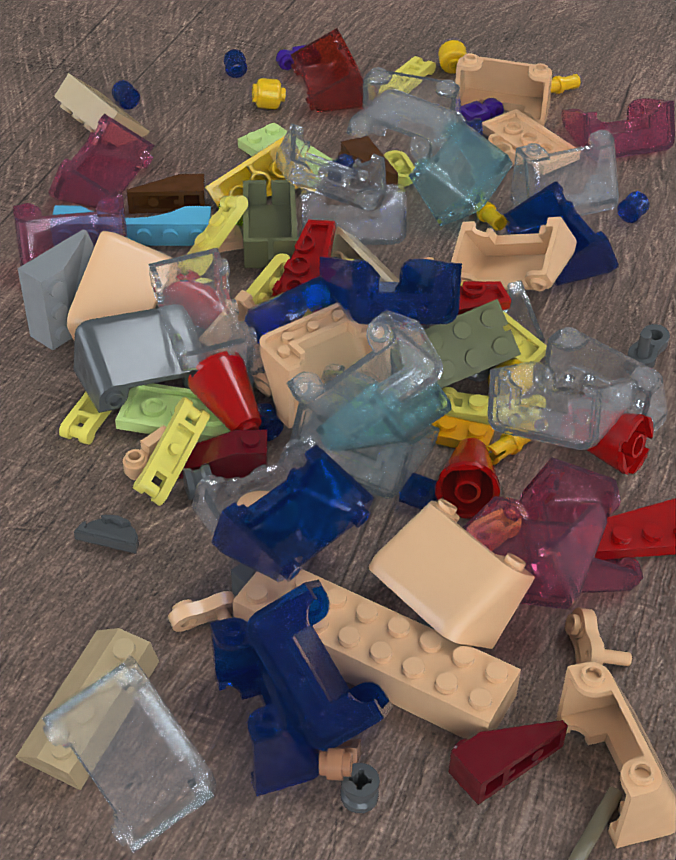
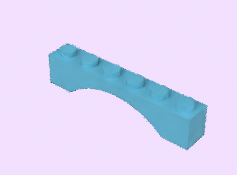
[50,205,212,246]

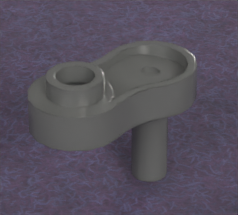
[627,324,670,371]

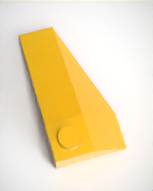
[205,133,316,209]

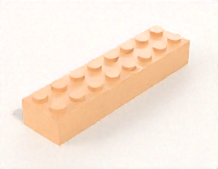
[233,554,521,740]

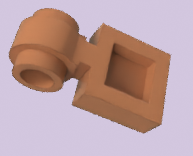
[319,738,361,781]

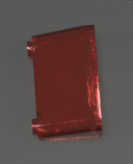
[291,28,376,113]

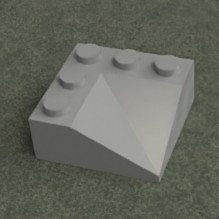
[18,229,94,350]

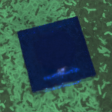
[399,472,437,510]

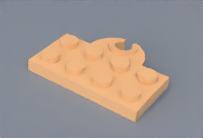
[480,109,580,174]

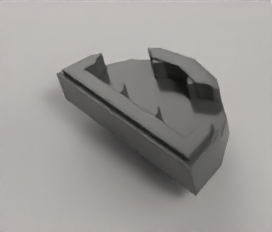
[74,514,139,554]

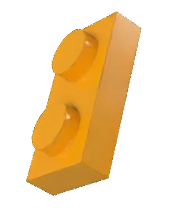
[428,413,495,453]

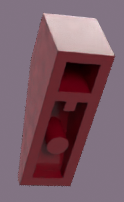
[178,430,268,479]
[448,720,568,805]

